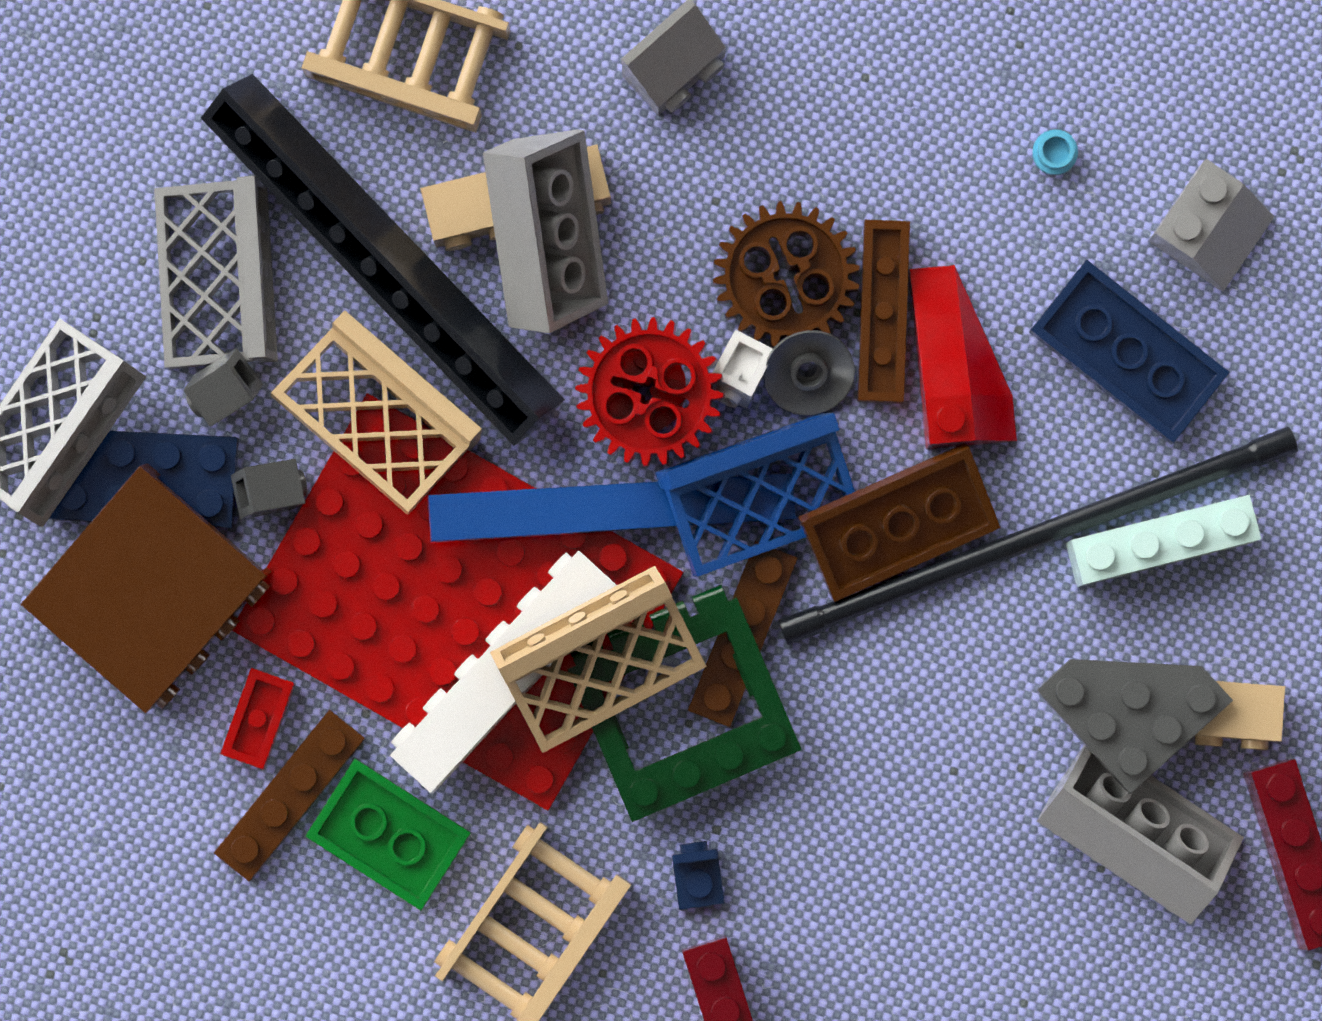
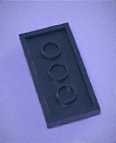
[1029,259,1230,445]
[49,431,239,529]

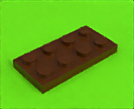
[798,443,1001,602]

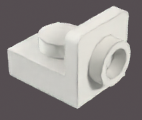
[712,330,773,408]

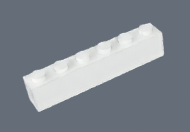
[390,551,617,793]

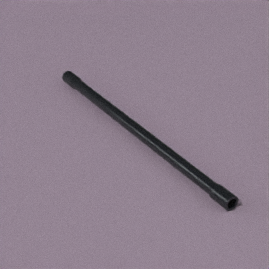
[778,427,1298,646]

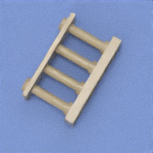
[301,0,511,133]
[434,822,631,1021]

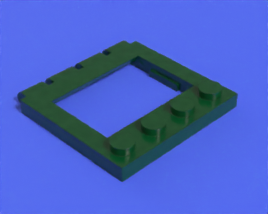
[567,584,802,822]

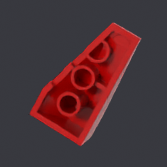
[909,265,1017,449]

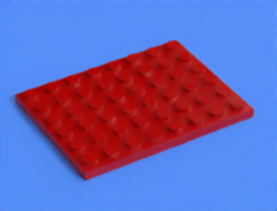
[232,393,684,811]

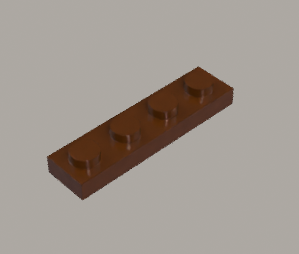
[857,219,910,404]
[687,541,798,728]
[214,710,366,882]

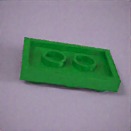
[305,759,471,911]

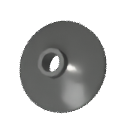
[764,330,855,415]

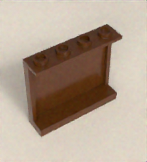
[20,463,272,713]

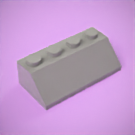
[483,129,608,333]
[1037,745,1244,924]

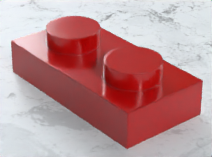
[220,668,296,770]

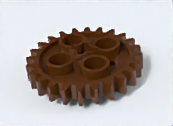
[713,201,860,348]

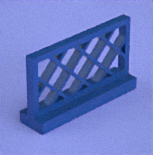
[655,413,855,577]

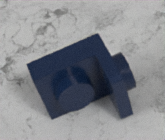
[672,841,725,910]

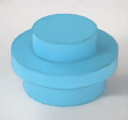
[1032,129,1078,175]

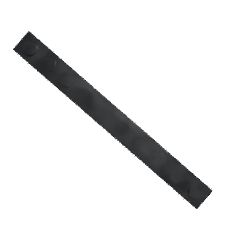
[201,74,565,446]

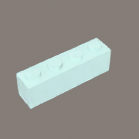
[1066,495,1261,587]

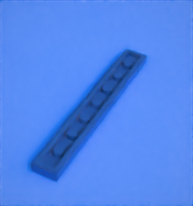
[428,473,796,542]

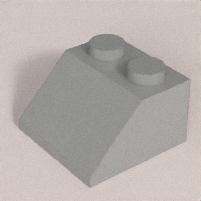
[621,0,726,116]
[1148,159,1274,292]

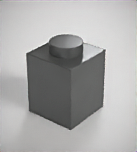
[183,348,263,427]
[231,458,307,520]

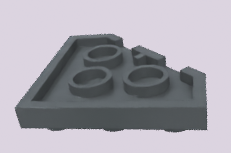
[1035,659,1233,794]

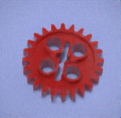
[575,317,725,467]

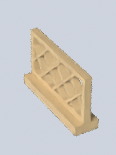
[271,310,482,515]
[490,566,707,753]

